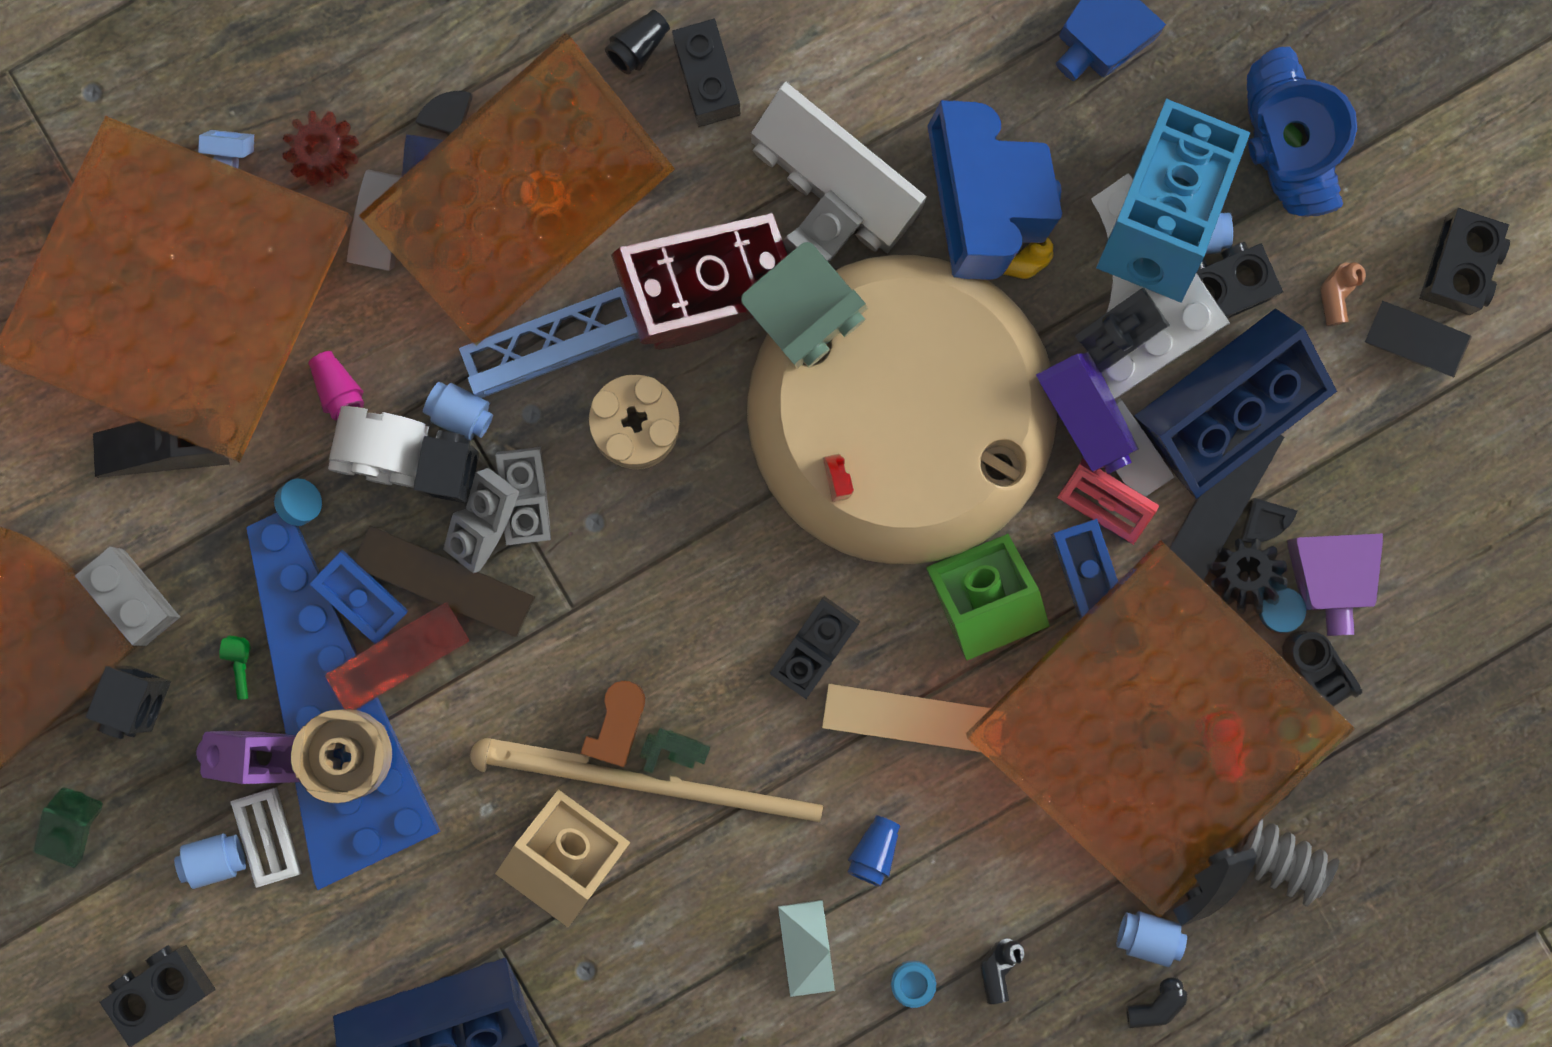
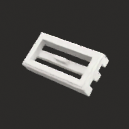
[230,787,302,888]

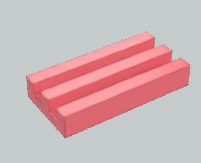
[1057,458,1159,545]

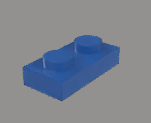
[310,550,408,645]

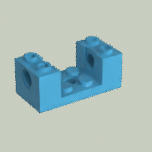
[1096,99,1250,303]

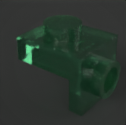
[33,787,103,868]

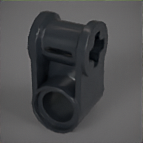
[1282,631,1362,718]

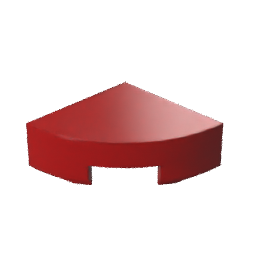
[823,454,854,502]

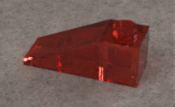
[325,602,470,710]

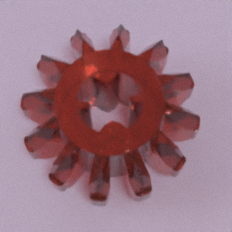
[282,111,359,187]

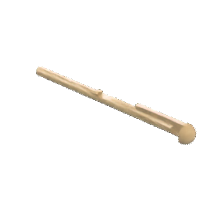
[470,738,823,822]

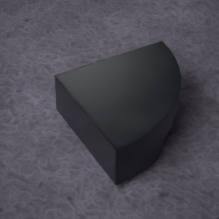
[416,91,473,138]
[1240,498,1297,543]

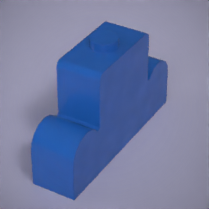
[927,100,1062,280]

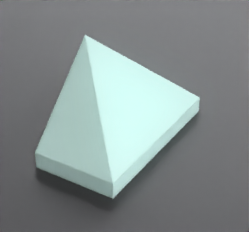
[778,900,835,997]

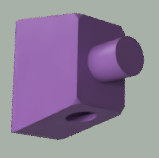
[1287,533,1383,636]
[196,731,300,784]

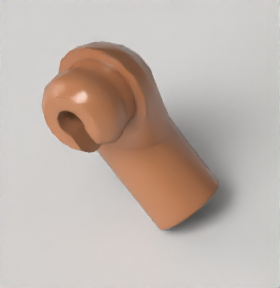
[1320,262,1366,326]

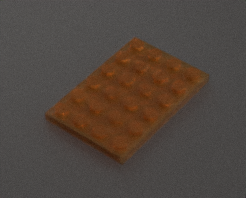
[359,33,675,346]

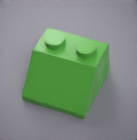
[926,534,1050,661]

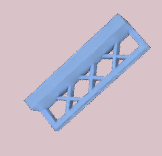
[459,287,639,398]

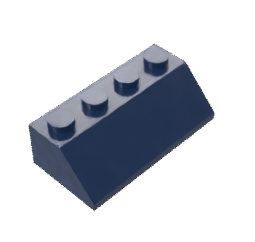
[1134,308,1337,499]
[333,957,539,1047]

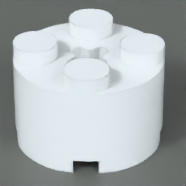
[328,406,429,488]

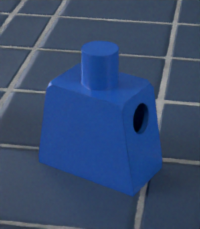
[1056,0,1166,81]

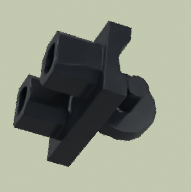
[1075,288,1170,373]

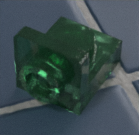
[639,727,712,773]

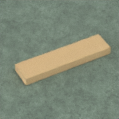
[822,684,1006,755]

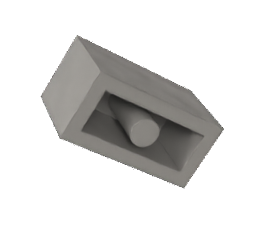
[75,547,180,646]

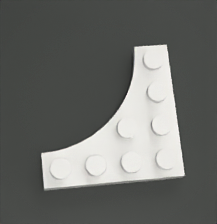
[1087,173,1230,399]

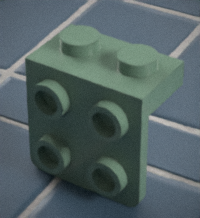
[742,242,868,368]

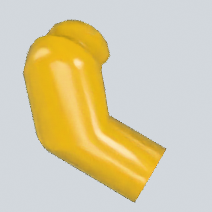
[1003,238,1054,279]

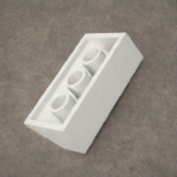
[751,82,927,254]

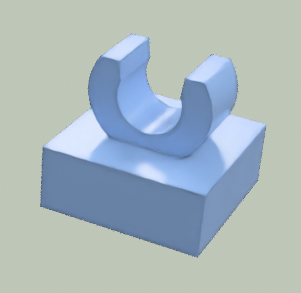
[198,130,254,178]

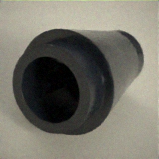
[605,10,670,75]

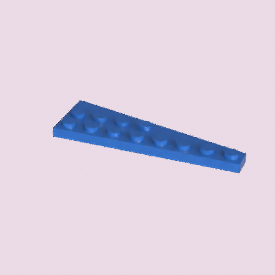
[246,513,441,890]

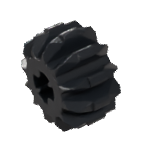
[1211,538,1287,615]

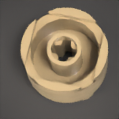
[589,375,680,469]
[291,709,392,803]

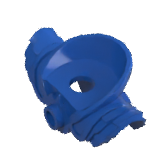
[1247,47,1357,217]

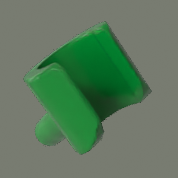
[219,635,251,700]

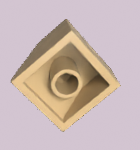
[495,789,631,927]

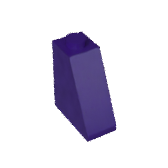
[1036,353,1139,474]

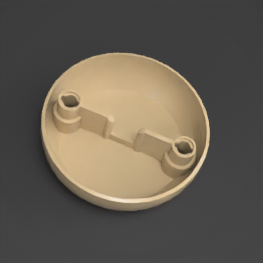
[747,255,1057,564]

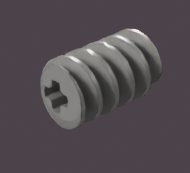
[1236,815,1340,907]

